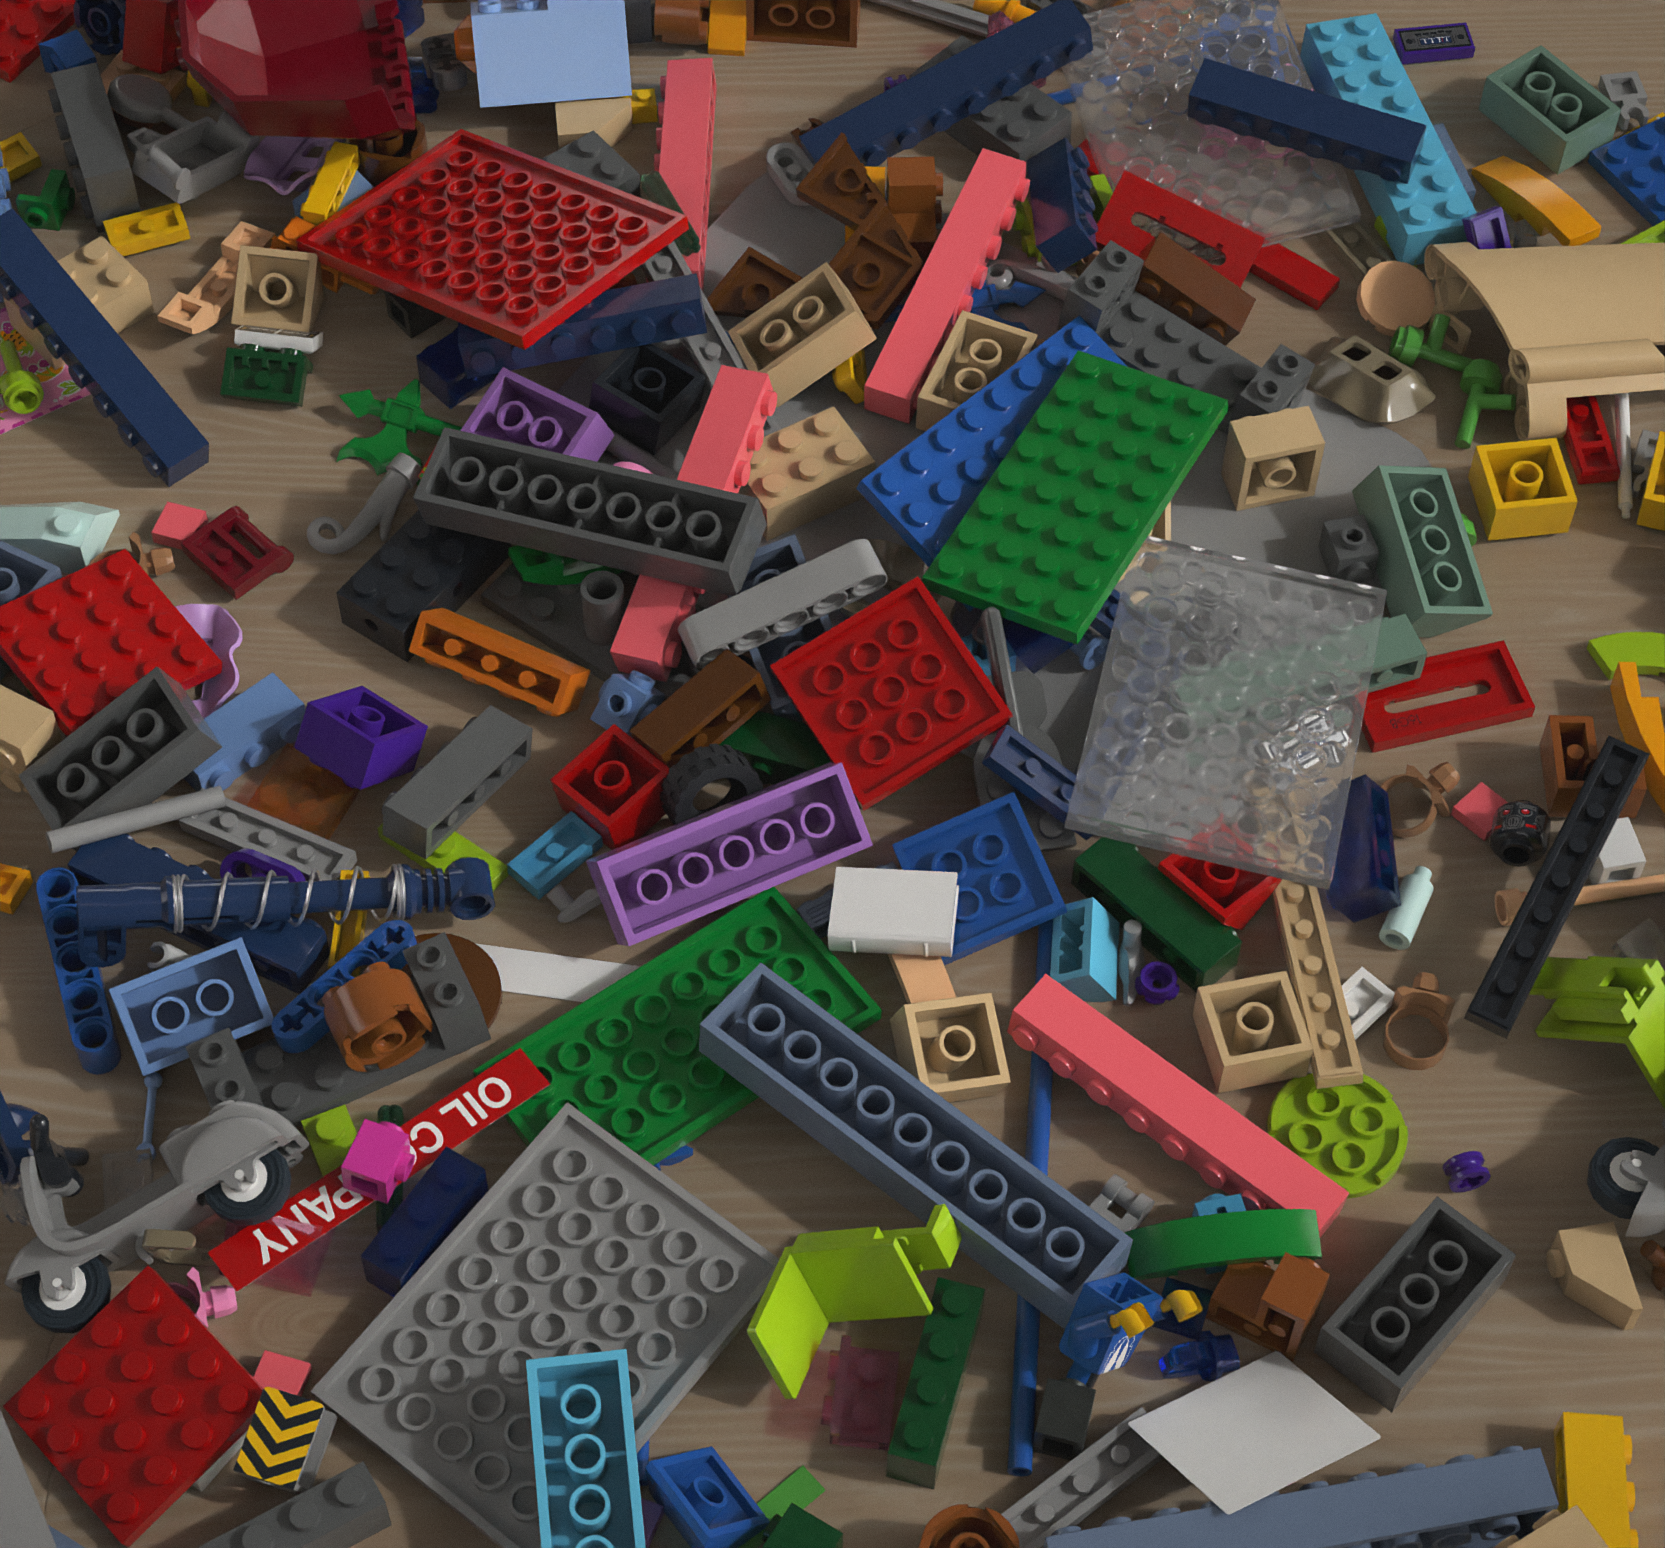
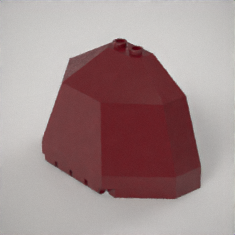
[174,0,416,140]

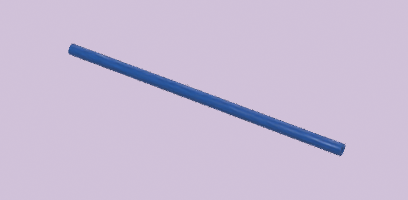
[1007,919,1053,1477]

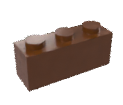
[1135,232,1256,346]
[630,649,771,768]

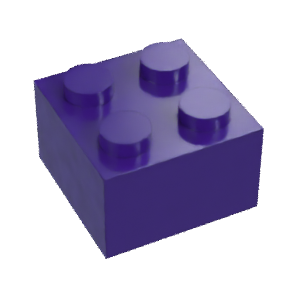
[294,686,428,790]

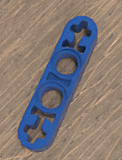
[272,920,417,1053]

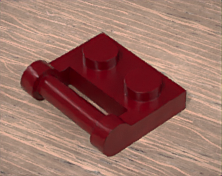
[181,506,294,600]

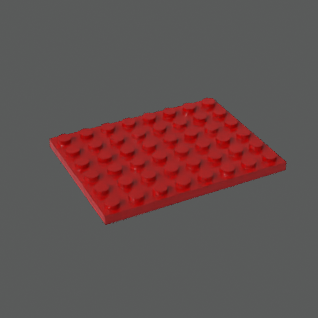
[296,129,689,350]

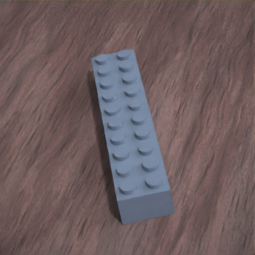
[699,963,1133,1329]
[1044,1446,1559,1548]

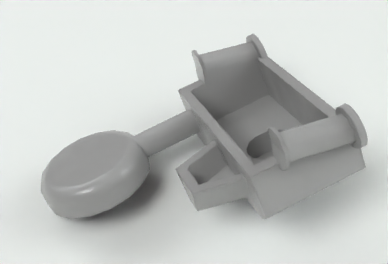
[107,74,260,204]

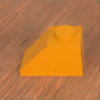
[708,0,747,56]

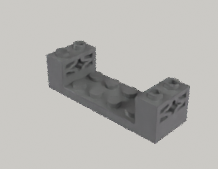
[1057,240,1315,435]
[185,932,491,1127]

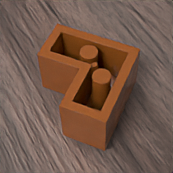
[886,156,943,265]
[1539,715,1647,818]
[1206,1252,1330,1362]

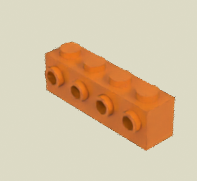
[408,608,591,717]

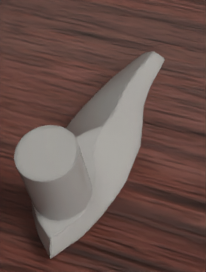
[546,884,602,923]
[1118,920,1145,1006]

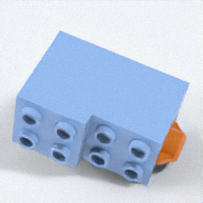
[454,0,632,108]

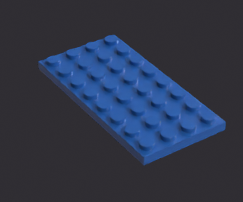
[856,315,1128,612]

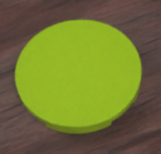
[1266,1073,1408,1199]

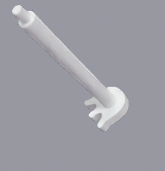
[1609,392,1633,519]

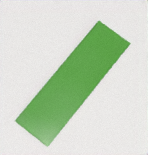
[739,1465,826,1548]

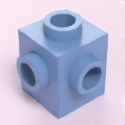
[590,670,666,738]

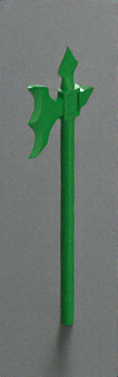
[336,379,462,487]

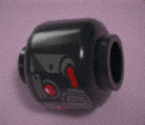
[1490,800,1551,867]

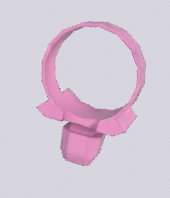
[167,1267,238,1327]

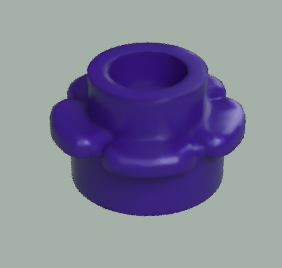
[1135,961,1180,1005]

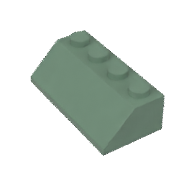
[1352,465,1493,638]

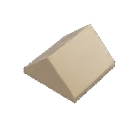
[231,245,324,332]

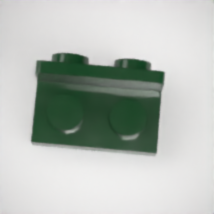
[220,343,313,407]

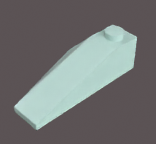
[0,502,120,574]

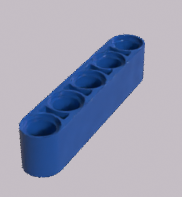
[36,867,121,1075]

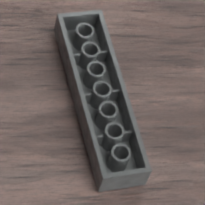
[413,427,767,596]

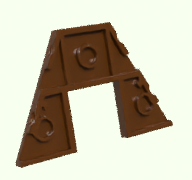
[707,132,924,329]

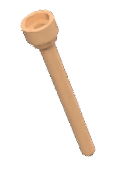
[1495,874,1665,926]

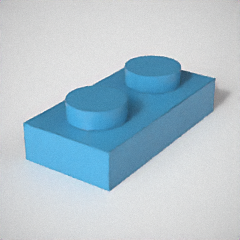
[507,811,603,900]

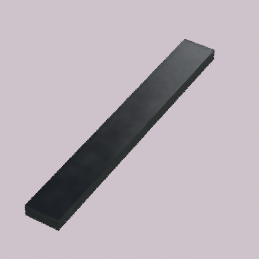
[1464,736,1650,1039]

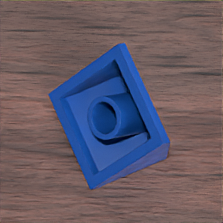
[645,1446,770,1548]

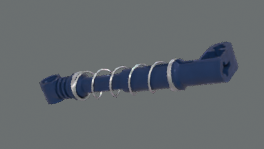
[76,857,495,968]

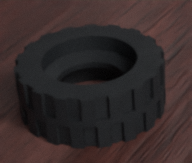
[660,743,763,825]

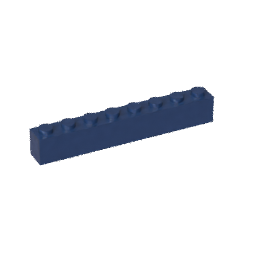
[799,0,1094,167]
[0,208,209,487]

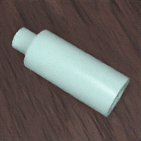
[1379,866,1434,950]

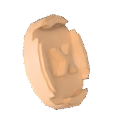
[1356,260,1435,337]

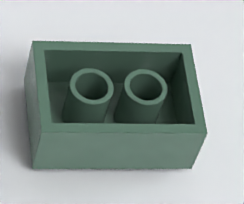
[1479,45,1621,175]

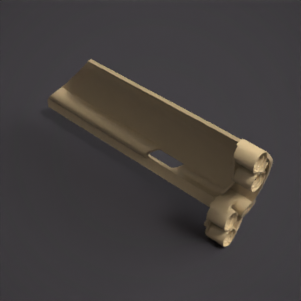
[1424,242,1665,441]

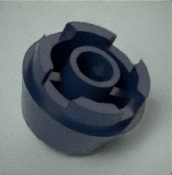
[74,0,126,55]

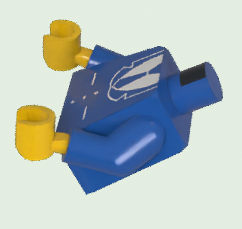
[1059,1272,1203,1389]

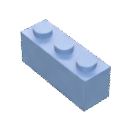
[184,672,305,791]

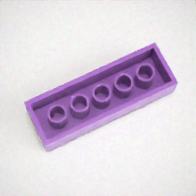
[586,762,873,946]

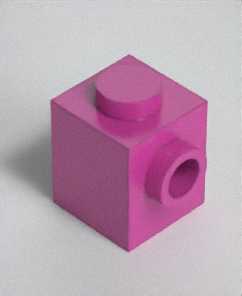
[341,1119,415,1204]

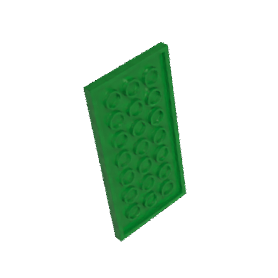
[922,351,1228,645]
[473,887,882,1166]

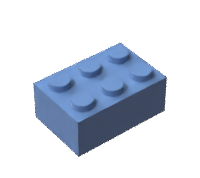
[108,937,274,1076]

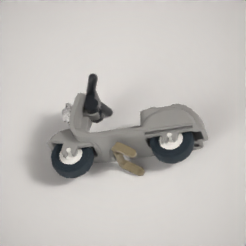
[0,1100,309,1334]

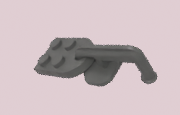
[972,607,1077,852]

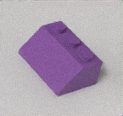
[460,367,615,462]

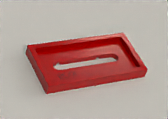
[1095,170,1265,288]
[1349,640,1535,753]

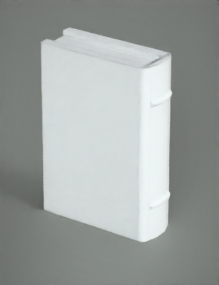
[828,867,959,957]

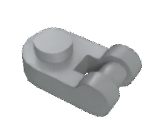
[1089,1174,1155,1232]

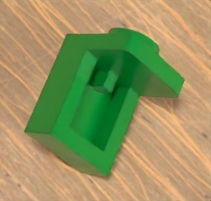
[15,169,75,231]

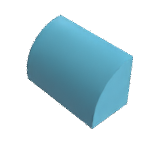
[1050,897,1119,1002]

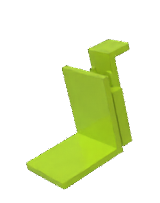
[1529,956,1665,1109]
[747,1204,962,1399]

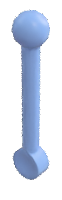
[136,1072,162,1163]

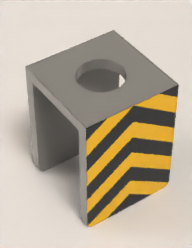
[233,1387,337,1495]

